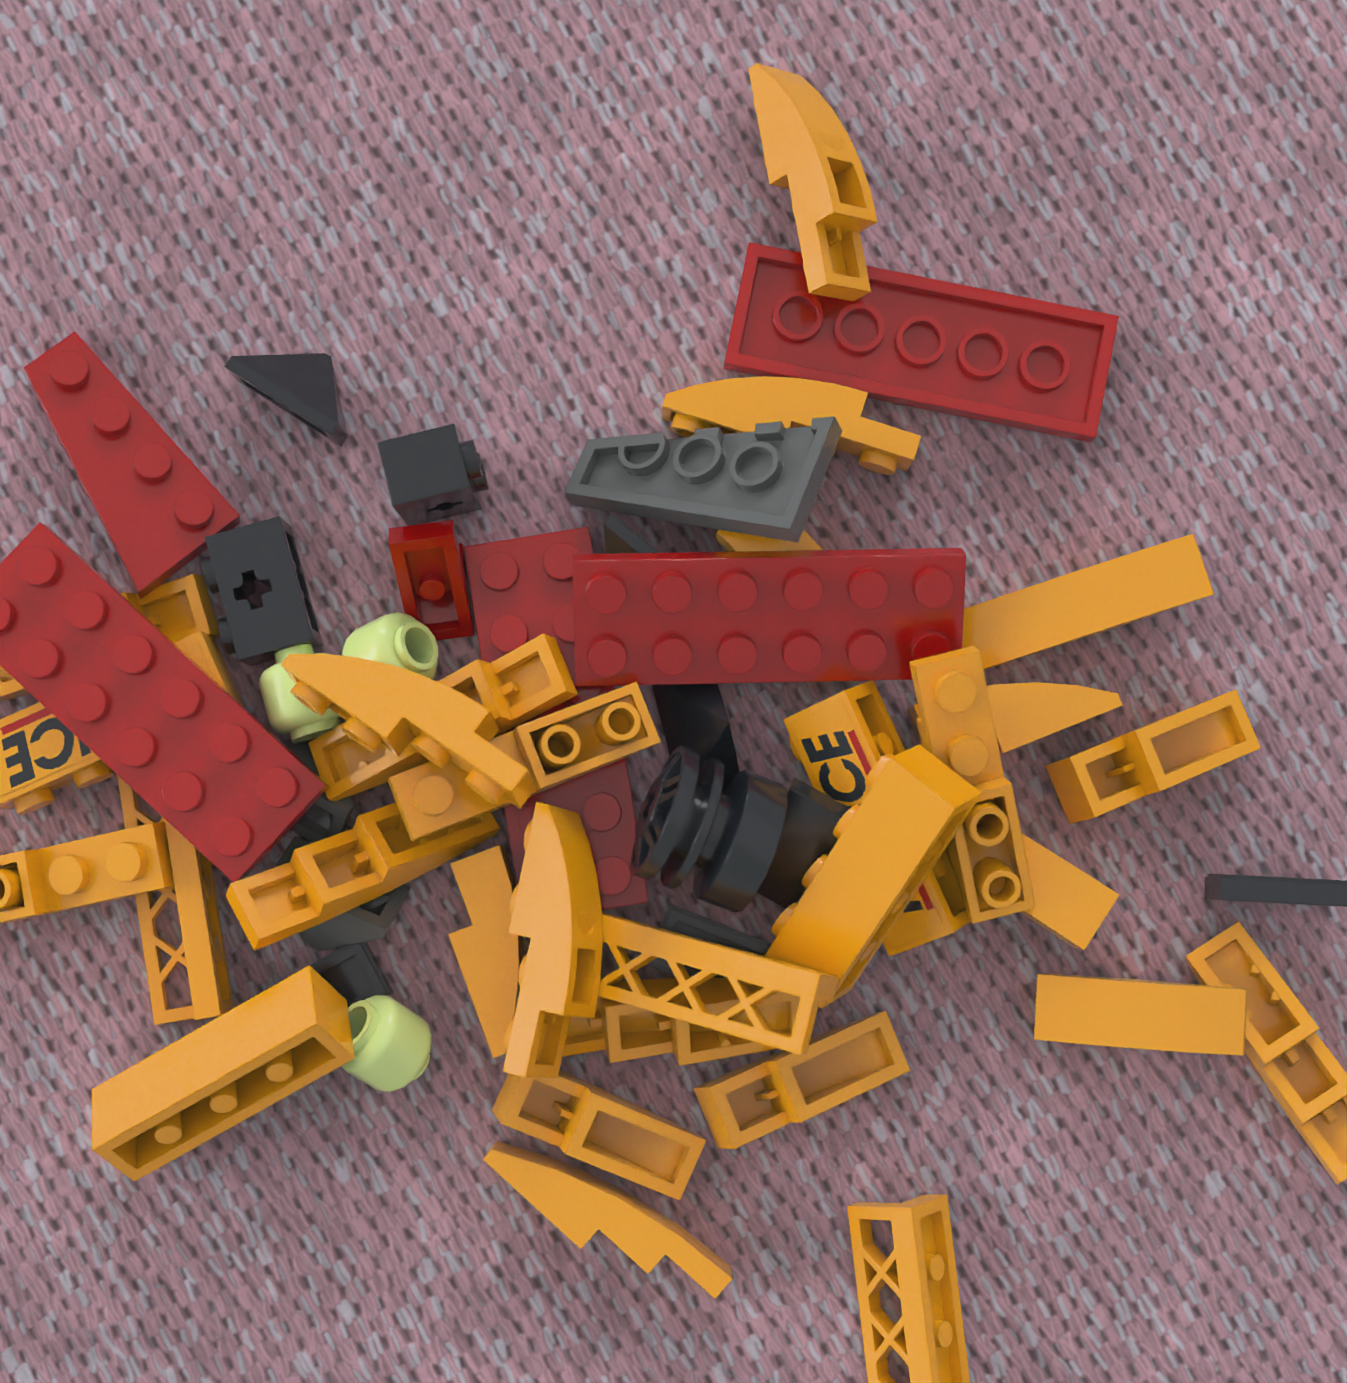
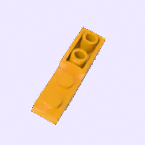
[748,63,878,301]
[662,376,921,475]
[909,646,1036,924]
[281,654,536,809]
[388,682,661,841]
[503,802,603,1078]
[0,822,174,924]

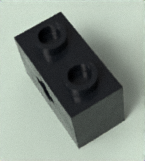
[377,424,489,526]
[201,516,324,666]

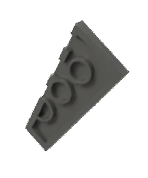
[564,416,842,542]

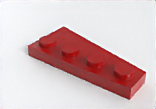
[24,331,240,600]

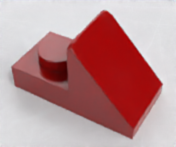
[388,520,474,641]

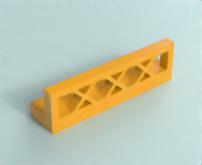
[117,775,234,1025]
[598,912,839,1055]
[847,1194,970,1383]

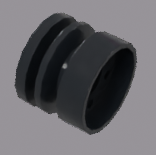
[630,745,788,913]

